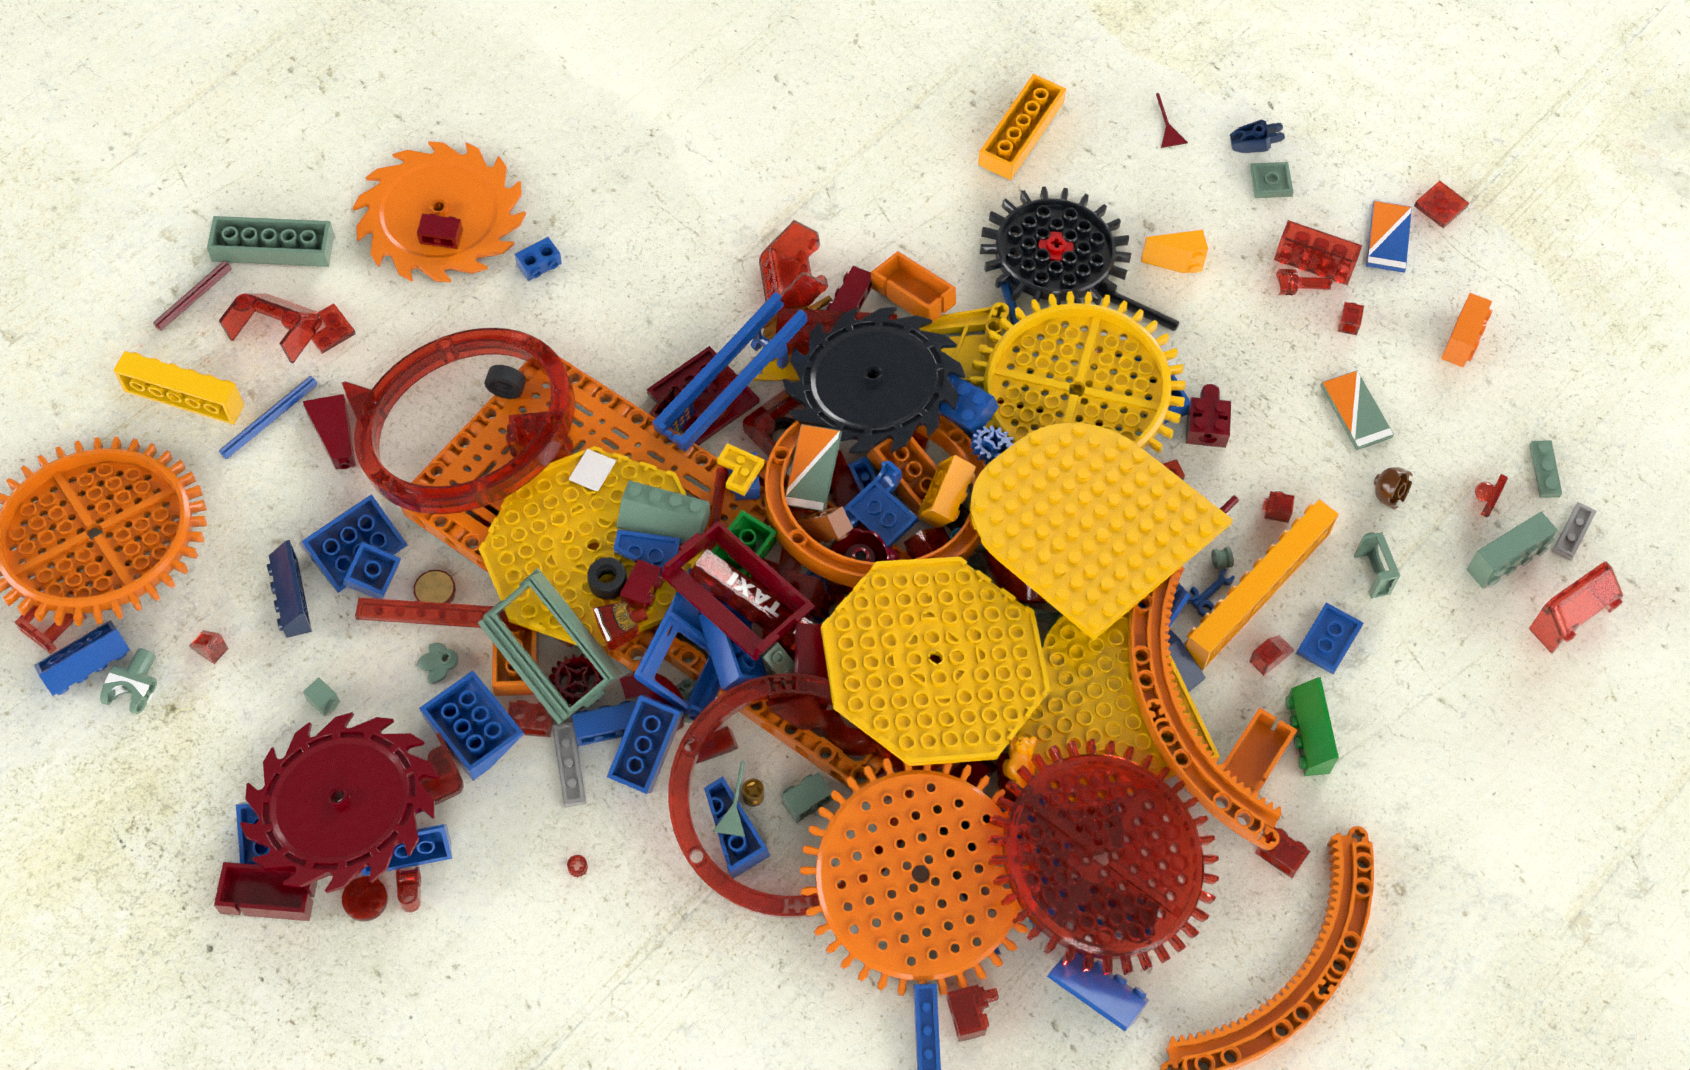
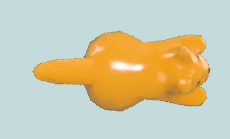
[1003,735,1037,798]

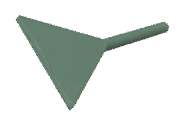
[712,761,745,837]

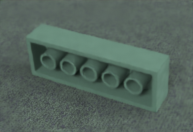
[207,216,334,267]

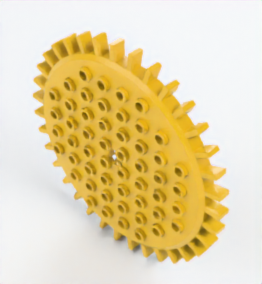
[969,291,1186,453]

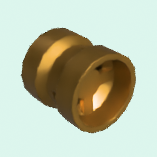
[742,778,764,807]

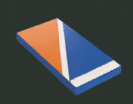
[1366,201,1412,273]

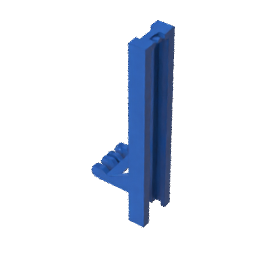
[652,292,807,452]

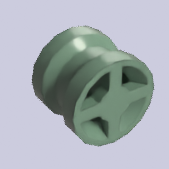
[1211,547,1234,570]

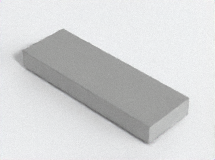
[1552,502,1597,561]

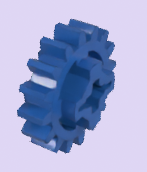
[970,426,1014,465]

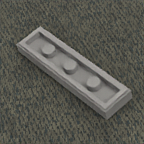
[552,721,586,808]

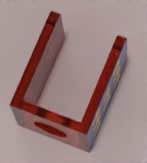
[649,388,694,432]

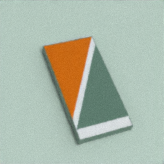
[1320,370,1394,450]
[785,424,842,511]

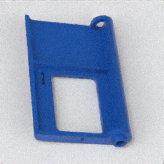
[634,568,757,722]

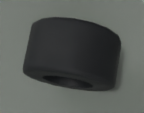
[587,557,627,600]

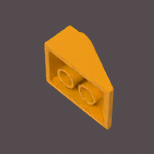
[1141,230,1208,273]

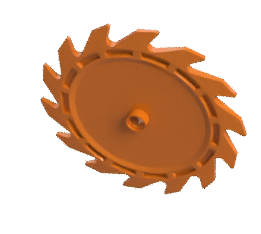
[353,141,526,283]

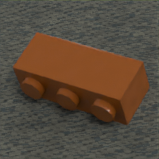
[796,506,853,543]

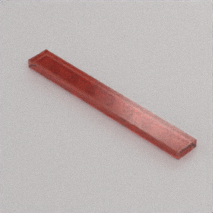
[355,597,526,631]

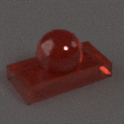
[1475,474,1508,517]

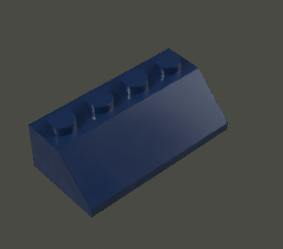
[267,540,312,638]

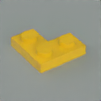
[717,443,764,496]

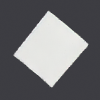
[569,448,617,492]

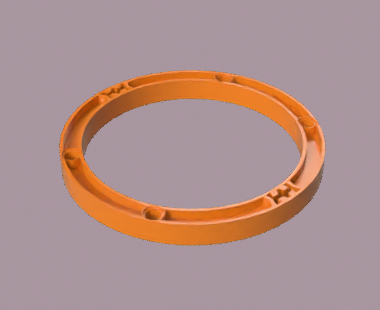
[764,414,987,588]

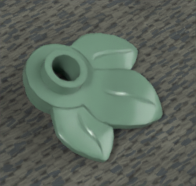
[417,643,458,684]

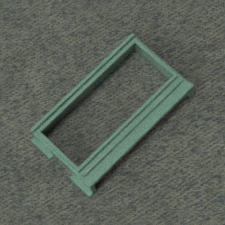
[478,568,622,725]

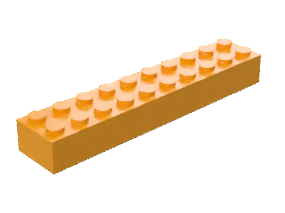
[1184,499,1339,671]

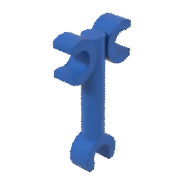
[1186,568,1235,617]

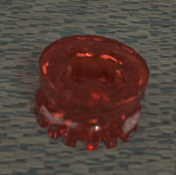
[567,855,588,877]

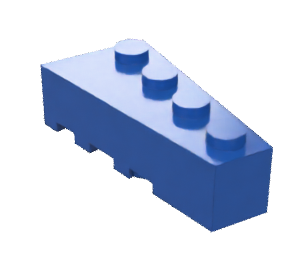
[704,776,771,879]

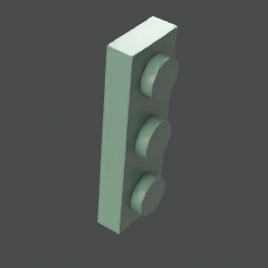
[1529,440,1562,498]

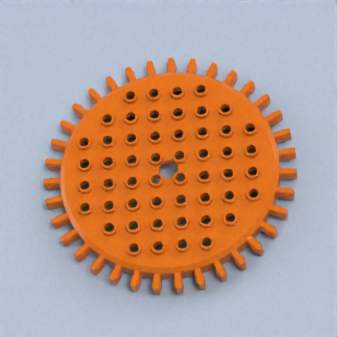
[0,437,207,626]
[799,758,1040,996]

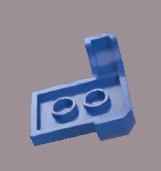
[844,461,919,548]

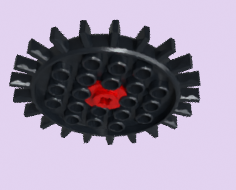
[980,186,1131,309]

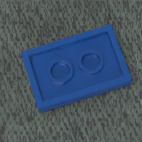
[1296,602,1364,675]

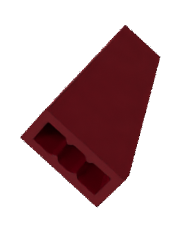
[303,394,356,469]

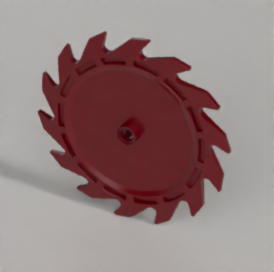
[240,712,439,894]

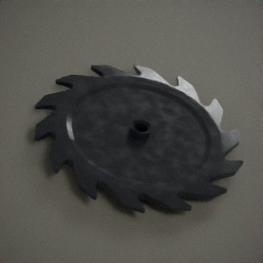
[782,307,966,453]

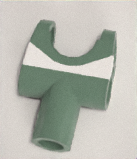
[100,648,157,714]

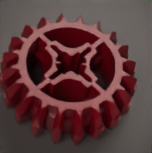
[549,653,606,710]

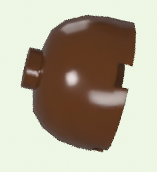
[1374,467,1413,509]

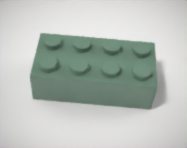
[1466,511,1557,588]

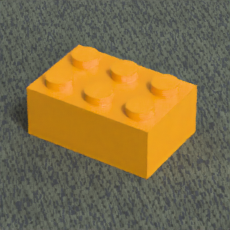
[917,455,976,528]

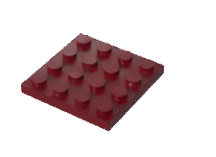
[647,346,760,446]

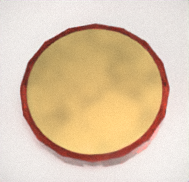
[413,570,456,610]

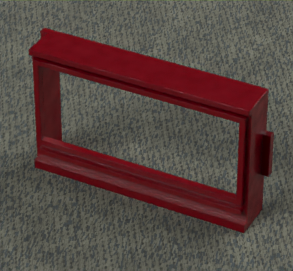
[662,521,815,661]

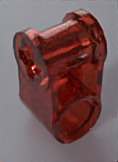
[396,866,421,912]

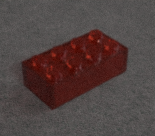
[1274,220,1363,285]

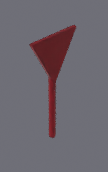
[1156,93,1188,148]

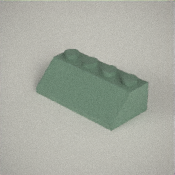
[617,480,711,545]

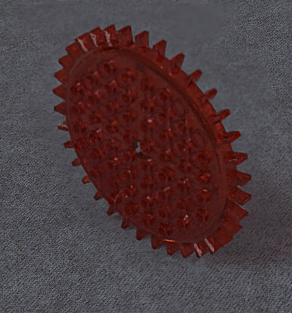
[987,739,1219,975]

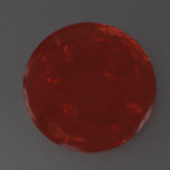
[342,876,388,922]

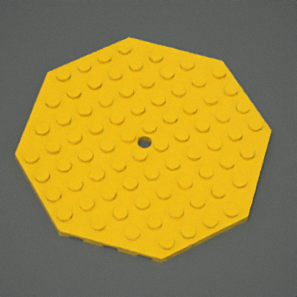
[479,446,706,647]
[821,557,1050,766]

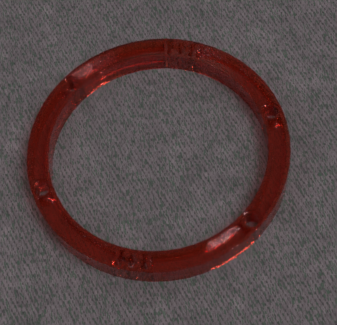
[354,328,575,514]
[668,673,912,918]

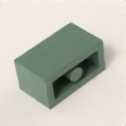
[782,772,833,823]

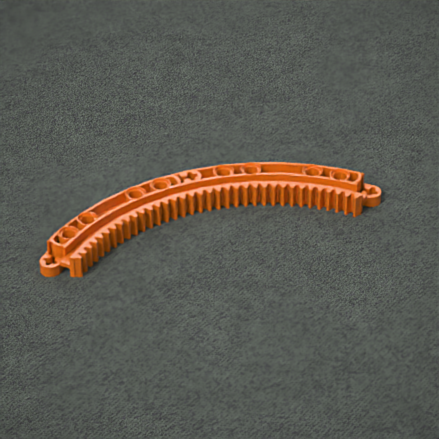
[1128,566,1282,850]
[1160,826,1374,1070]

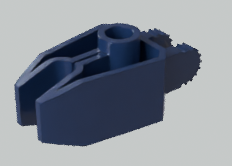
[1230,119,1285,153]

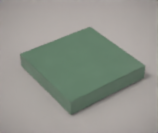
[1250,162,1294,198]

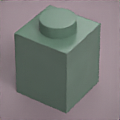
[303,677,340,716]

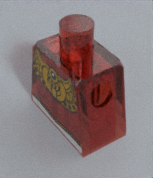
[593,601,648,652]

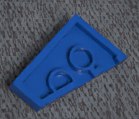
[613,530,681,573]

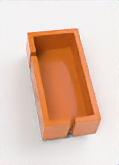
[871,251,956,326]
[1223,707,1297,795]

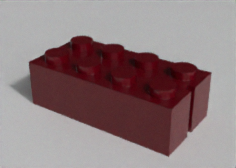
[214,862,317,921]

